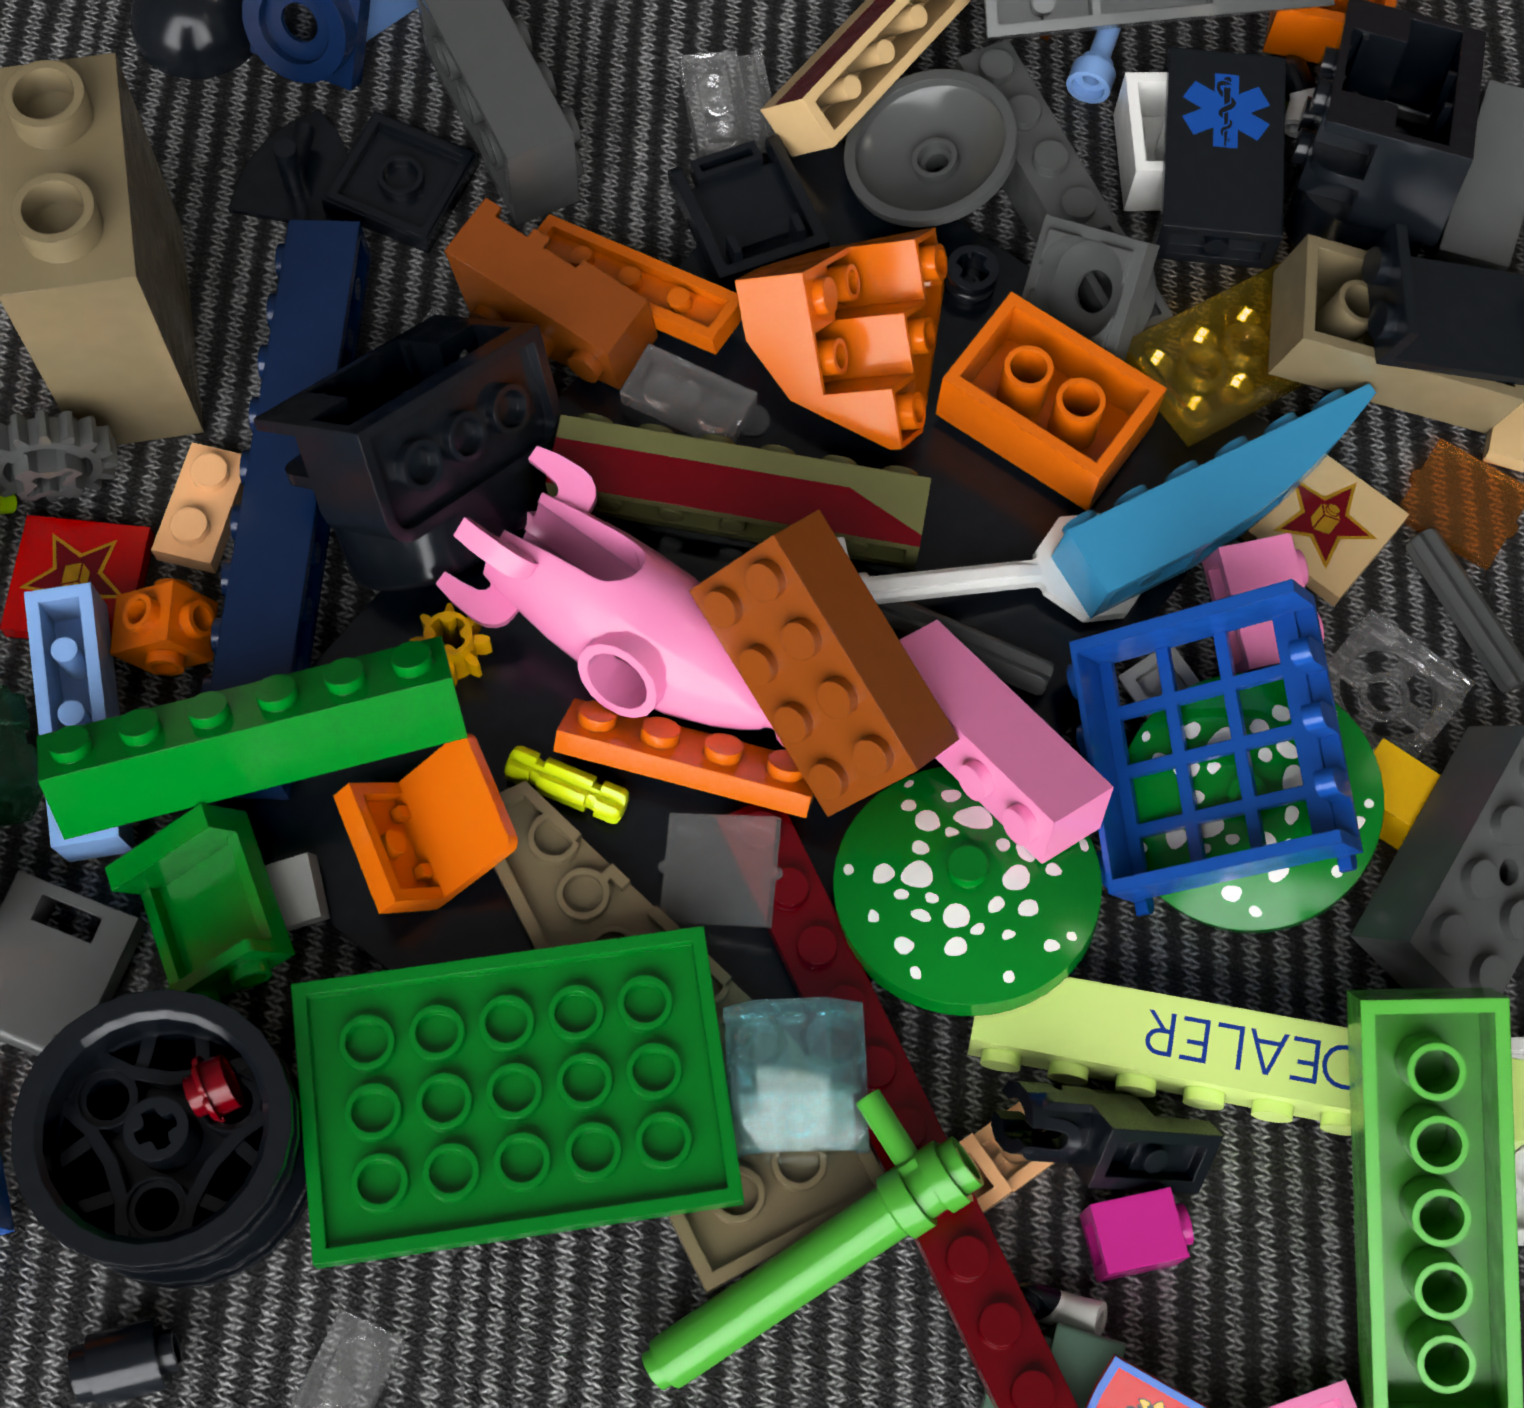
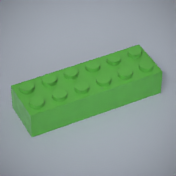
[1346,987,1523,1408]

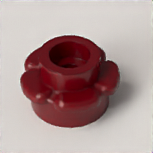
[182,1053,245,1123]

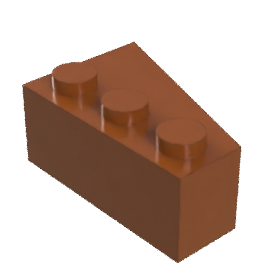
[444,197,658,390]

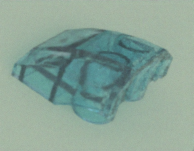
[723,997,870,1158]

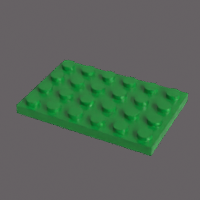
[291,926,744,1269]

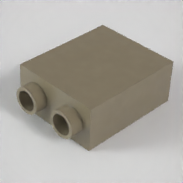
[0,53,204,445]

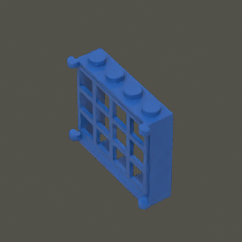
[1067,579,1363,917]

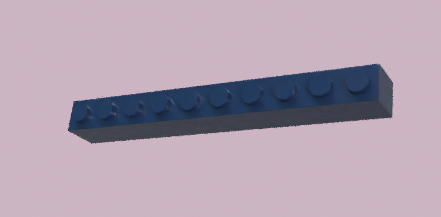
[201,219,371,800]

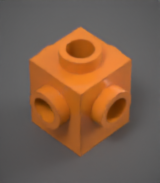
[110,578,218,676]

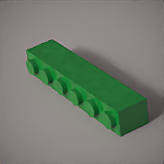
[37,636,468,840]

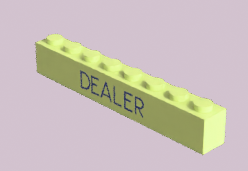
[967,977,1524,1150]

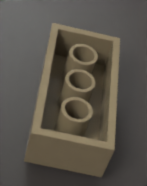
[1268,234,1524,433]

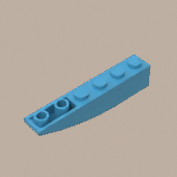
[1051,383,1376,619]

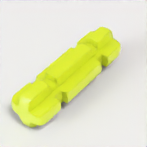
[504,745,629,824]

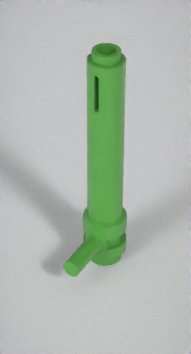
[642,1089,984,1390]

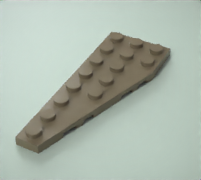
[493,780,884,1294]

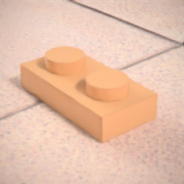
[151,442,244,574]

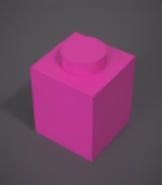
[1079,1187,1194,1283]

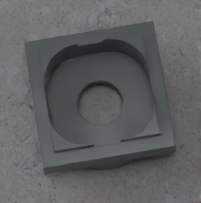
[1022,214,1160,362]

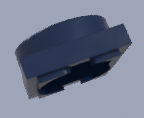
[242,0,370,91]

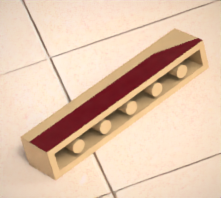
[760,0,971,157]

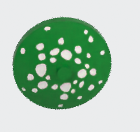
[1128,673,1384,933]
[833,766,1102,1016]

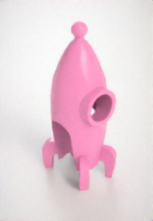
[436,446,784,747]

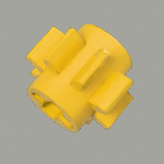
[409,603,493,687]

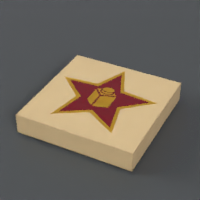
[1240,455,1410,607]

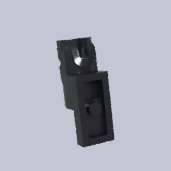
[991,1081,1224,1193]

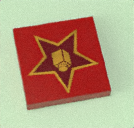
[0,515,155,639]

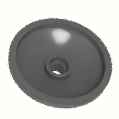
[844,69,1019,227]

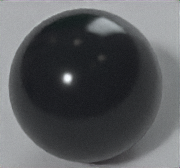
[130,0,254,79]

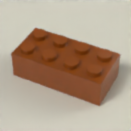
[689,510,960,817]

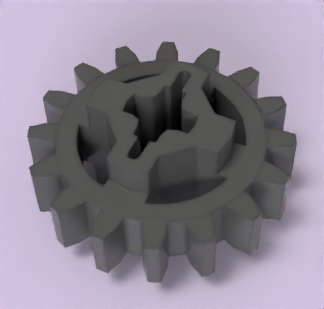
[0,410,119,502]

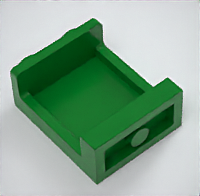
[105,803,295,1003]

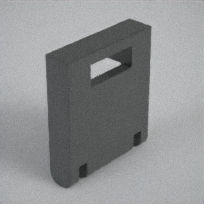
[0,870,148,1056]

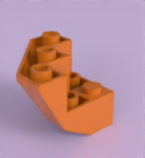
[735,227,948,450]

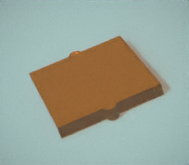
[1399,438,1524,570]

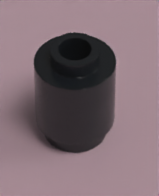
[68,1317,182,1407]

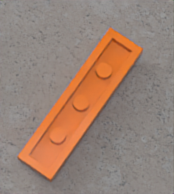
[537,214,742,355]
[553,698,814,818]

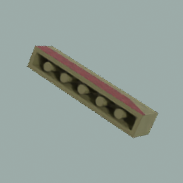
[545,413,932,570]

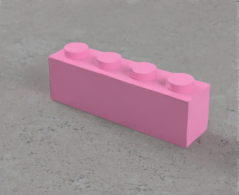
[900,619,1114,864]

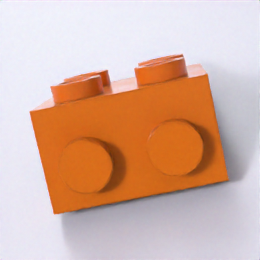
[333,734,518,914]

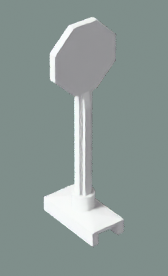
[836,513,1140,623]

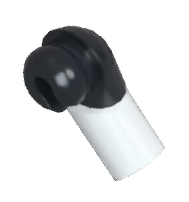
[1285,54,1316,138]
[1017,1279,1107,1335]

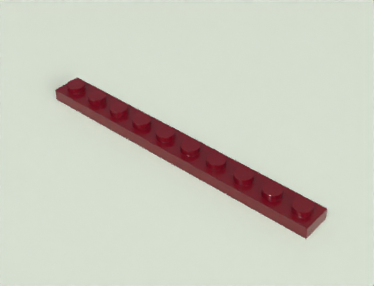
[718,804,1079,1408]

